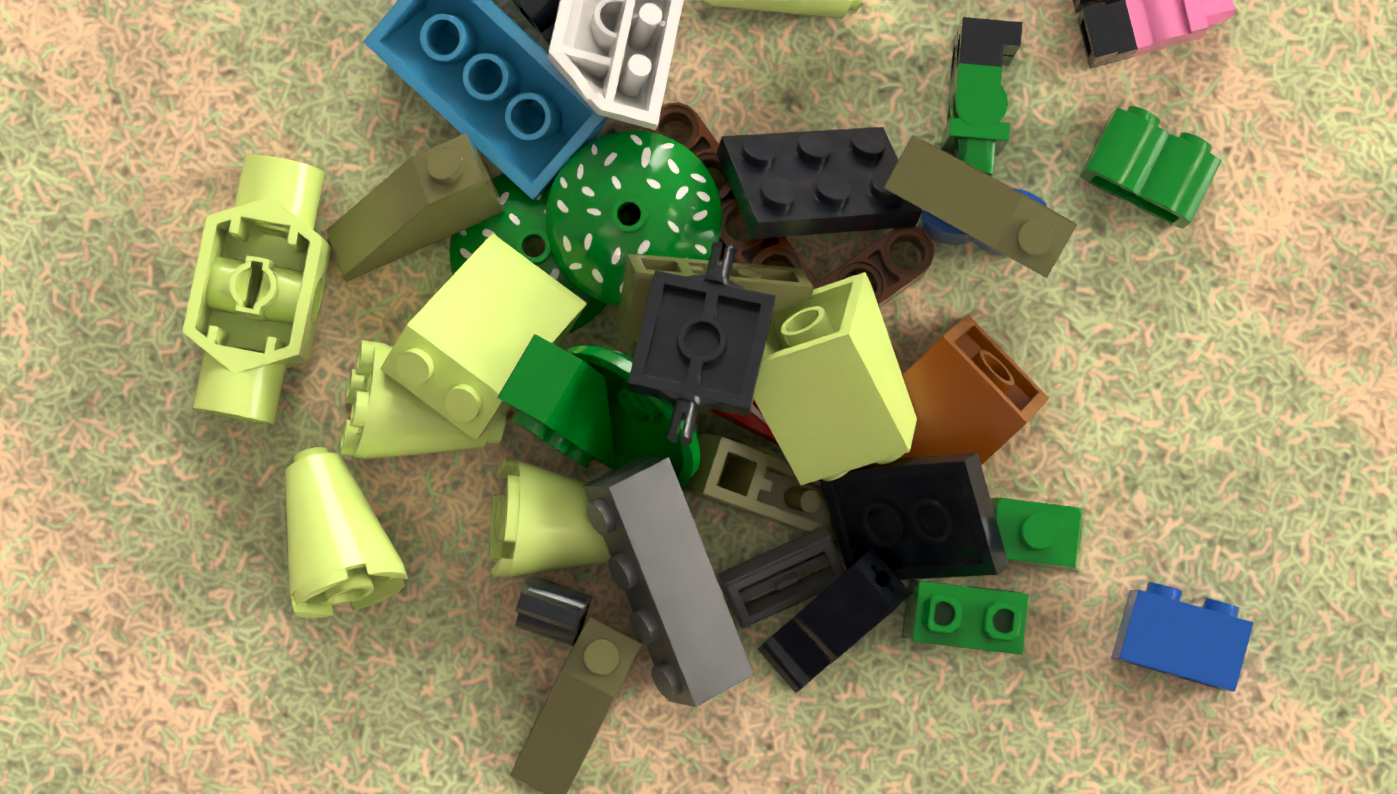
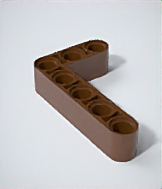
[649,102,934,308]

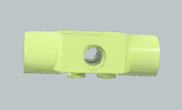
[182,154,332,425]

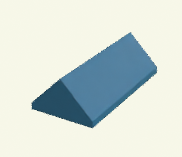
[363,0,609,200]

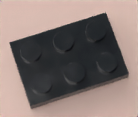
[717,127,922,239]
[820,452,1009,580]

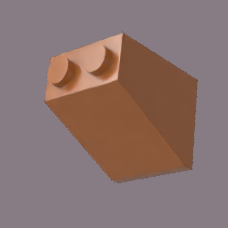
[898,315,1049,466]

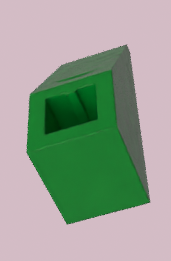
[497,334,616,469]

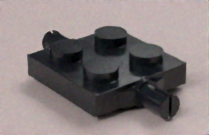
[628,242,776,444]

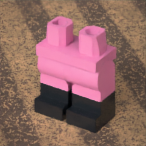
[1072,0,1235,69]

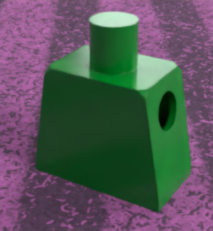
[990,497,1085,572]

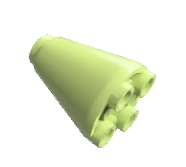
[340,340,507,459]

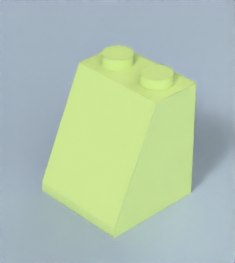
[380,234,587,441]
[754,272,917,485]

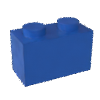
[1111,582,1254,692]

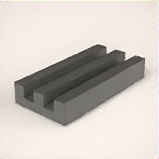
[718,525,845,629]

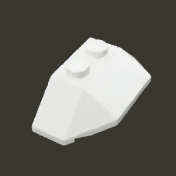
[547,0,684,130]

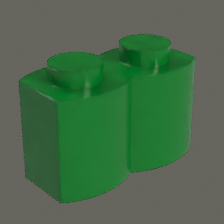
[1079,106,1222,229]

